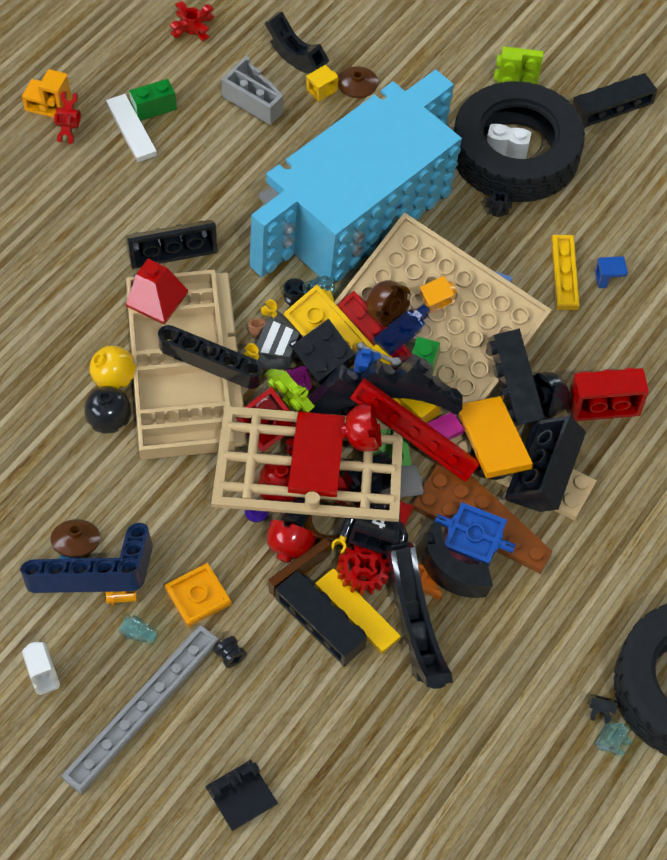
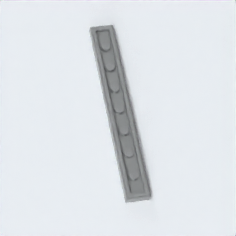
[61,624,220,795]

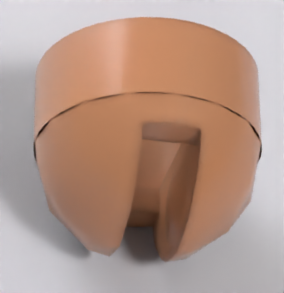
[248,318,266,337]

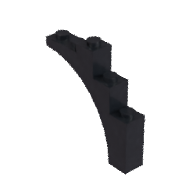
[308,353,463,415]
[386,542,453,689]

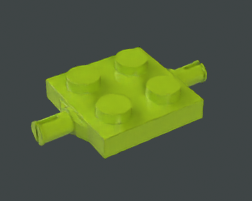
[264,368,315,412]

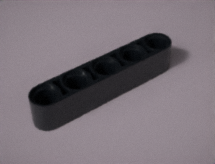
[158,325,262,389]

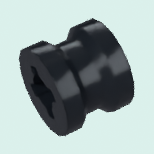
[284,278,306,306]
[214,636,247,668]

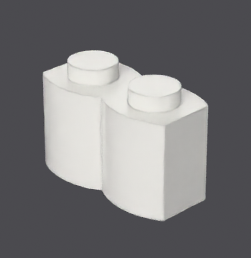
[487,124,532,159]
[22,642,60,695]

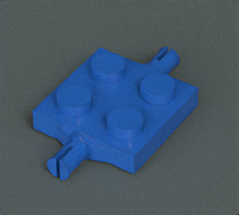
[435,502,516,566]

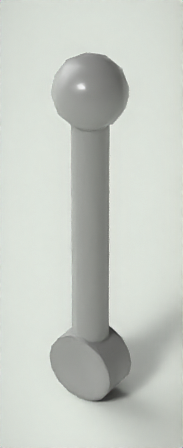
[357,342,401,368]

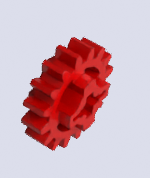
[336,545,390,595]

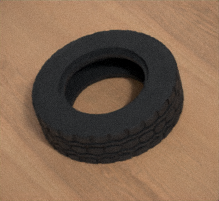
[454,81,585,202]
[614,604,667,756]

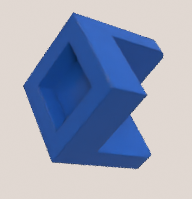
[595,256,628,288]

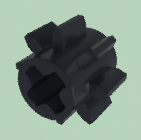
[485,190,513,218]

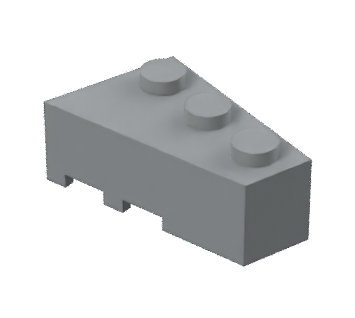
[221,56,283,125]

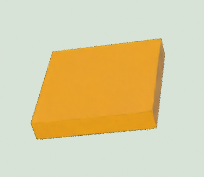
[164,562,232,628]

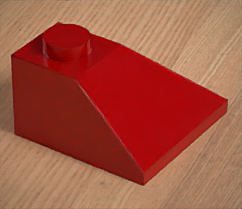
[126,259,188,325]
[236,387,296,453]

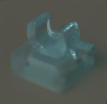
[595,723,631,755]

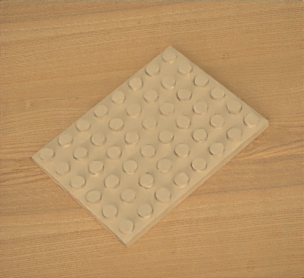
[334,212,552,403]

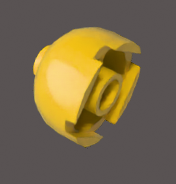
[89,345,136,389]

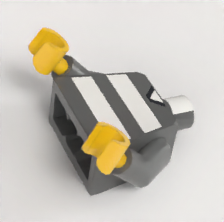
[244,299,300,371]

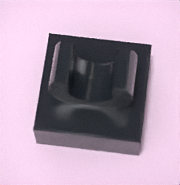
[588,694,618,724]

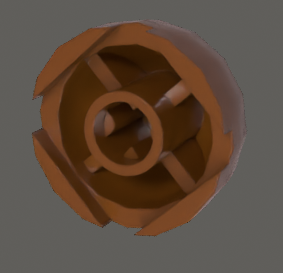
[366,280,411,328]

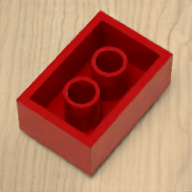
[568,368,649,421]

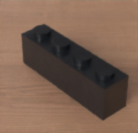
[572,73,657,128]
[487,328,544,427]
[275,570,367,666]

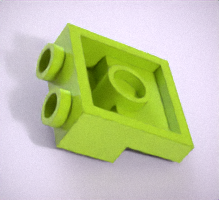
[494,46,544,84]

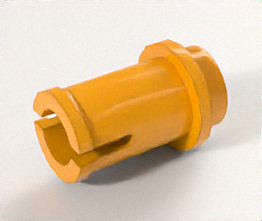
[105,591,136,606]

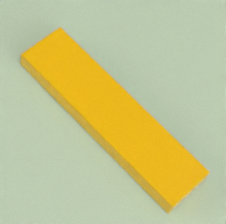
[551,235,579,310]
[315,568,401,655]

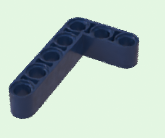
[20,523,153,593]

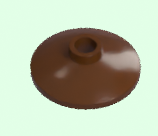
[338,66,378,98]
[51,519,100,558]

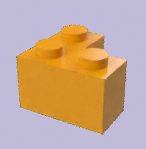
[22,69,72,118]

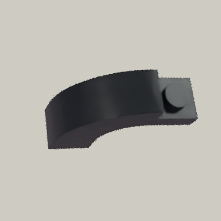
[265,11,329,73]
[421,523,493,598]

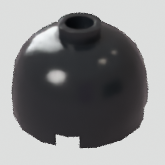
[533,372,569,418]
[84,386,131,434]

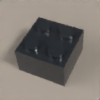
[292,318,356,385]

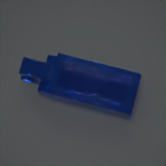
[373,304,430,356]

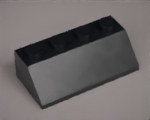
[125,219,218,269]
[505,415,586,512]

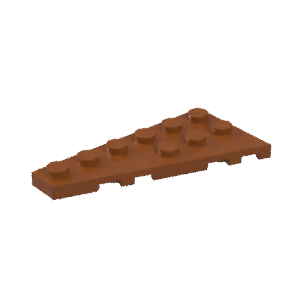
[412,463,552,574]

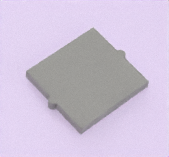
[380,465,423,497]

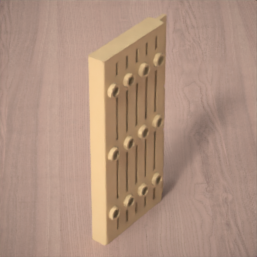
[126,270,248,460]

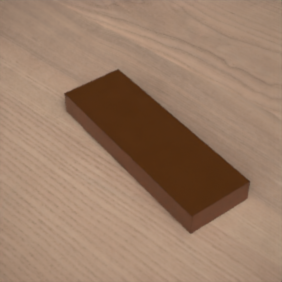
[268,538,331,597]

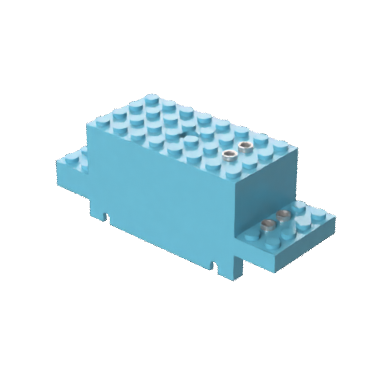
[250,69,462,286]

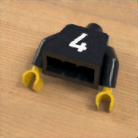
[331,503,409,567]

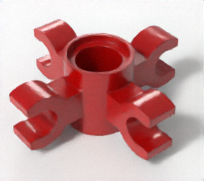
[170,1,214,41]
[54,91,81,144]

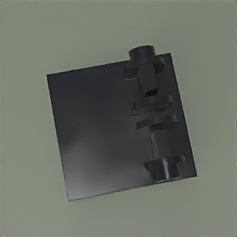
[205,760,278,831]

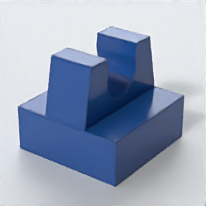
[354,349,381,376]

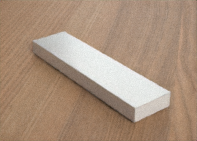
[106,94,157,162]

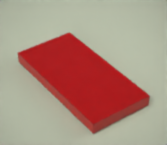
[288,411,345,498]

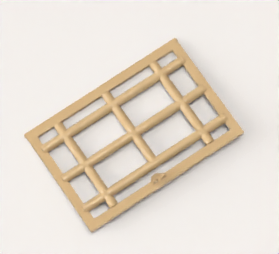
[211,406,403,522]

